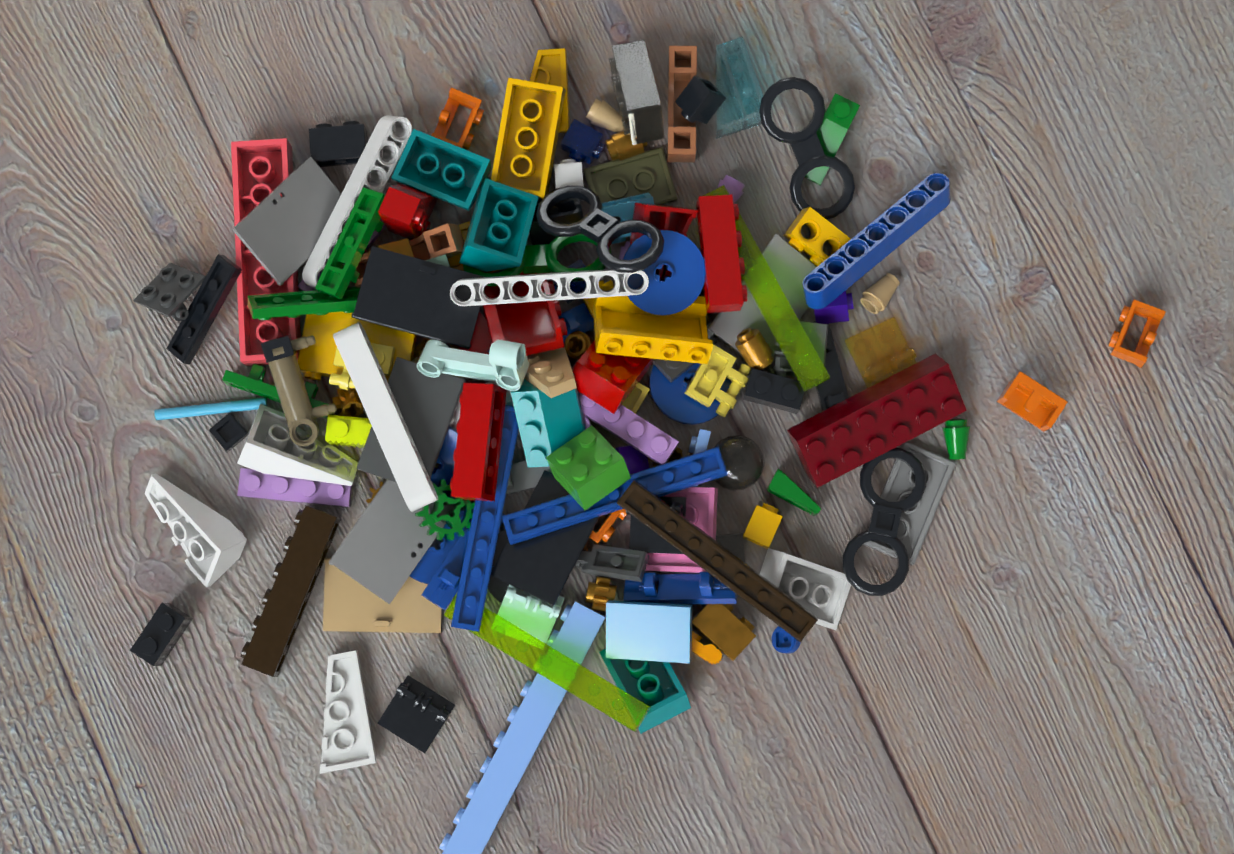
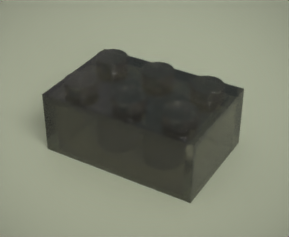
[608,40,665,145]

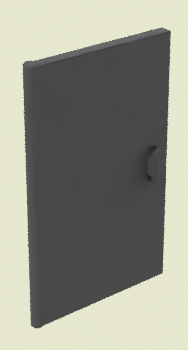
[356,357,466,483]

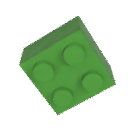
[546,425,631,510]

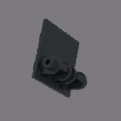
[626,496,687,554]
[377,675,455,753]

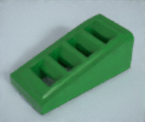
[766,469,821,516]

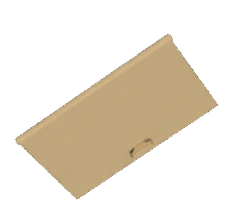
[323,558,442,633]

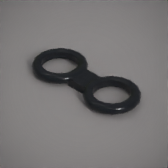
[759,77,855,219]
[536,186,665,273]
[842,447,926,596]

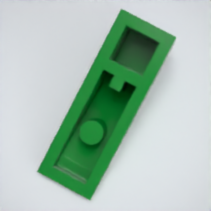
[804,93,860,186]

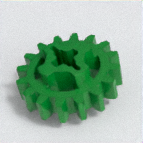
[415,479,475,540]

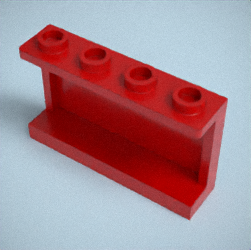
[478,269,567,356]

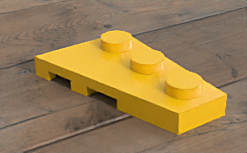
[529,48,570,133]

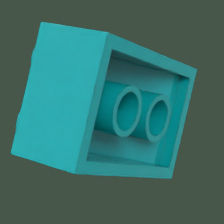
[599,649,691,734]

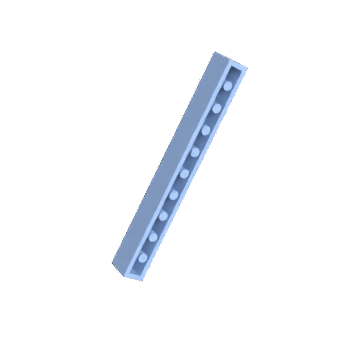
[439,602,605,854]

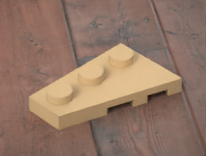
[524,347,577,398]

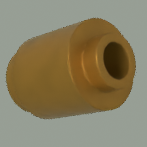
[605,127,648,161]
[735,328,774,370]

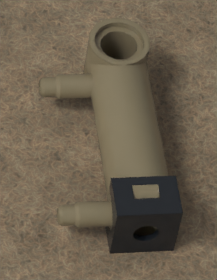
[261,334,337,447]

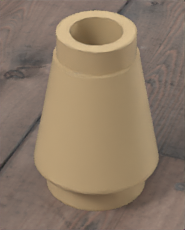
[585,99,628,133]
[860,273,900,314]

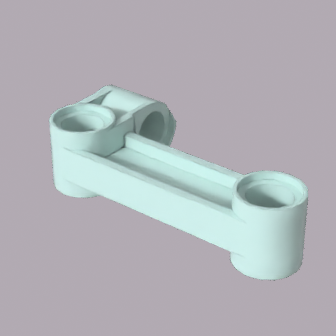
[417,340,530,391]

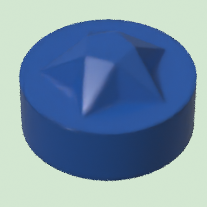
[772,626,801,654]

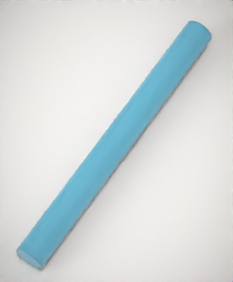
[154,397,268,420]

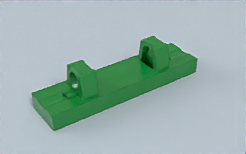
[315,187,385,299]
[222,364,334,419]

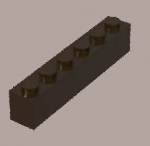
[241,505,341,677]

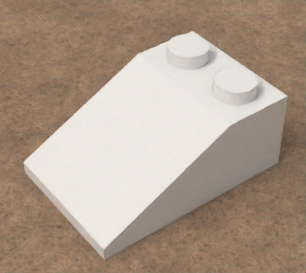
[760,548,851,630]

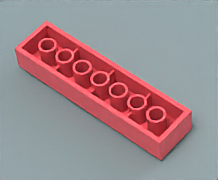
[231,138,301,366]

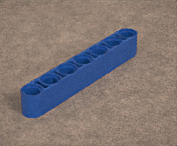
[802,173,951,309]

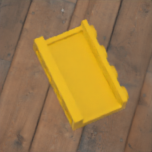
[593,285,713,364]
[298,311,417,382]

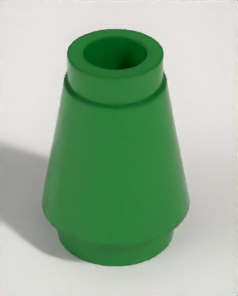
[942,419,970,460]

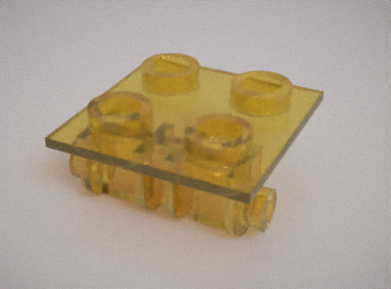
[844,317,917,388]

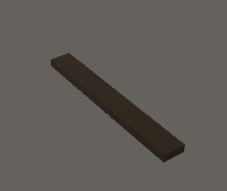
[617,479,818,642]

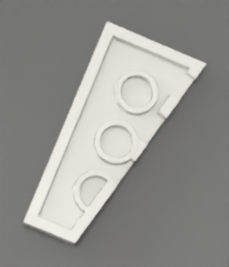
[320,650,377,774]

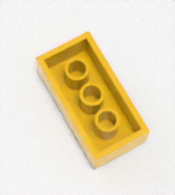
[491,78,566,199]

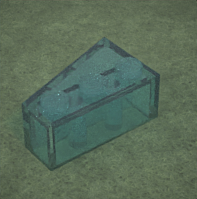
[715,37,763,139]

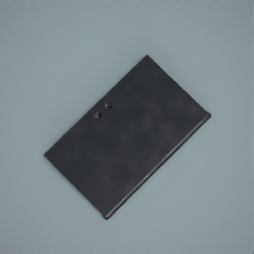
[352,246,486,349]
[490,470,600,606]

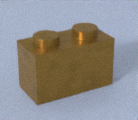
[692,604,756,661]

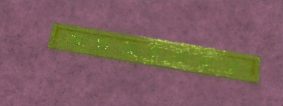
[703,185,830,392]
[444,593,651,732]

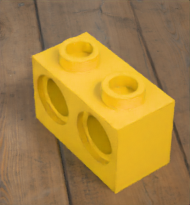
[783,207,851,267]

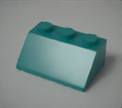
[391,129,492,211]
[459,178,539,272]
[510,373,586,468]

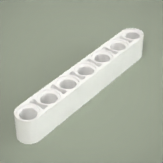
[302,115,412,287]
[450,269,649,306]
[333,322,438,512]

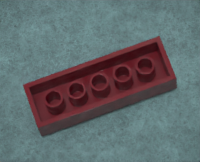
[787,353,967,488]

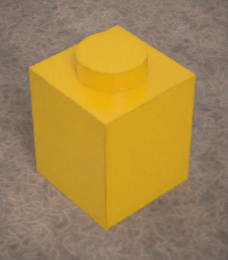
[741,503,783,549]

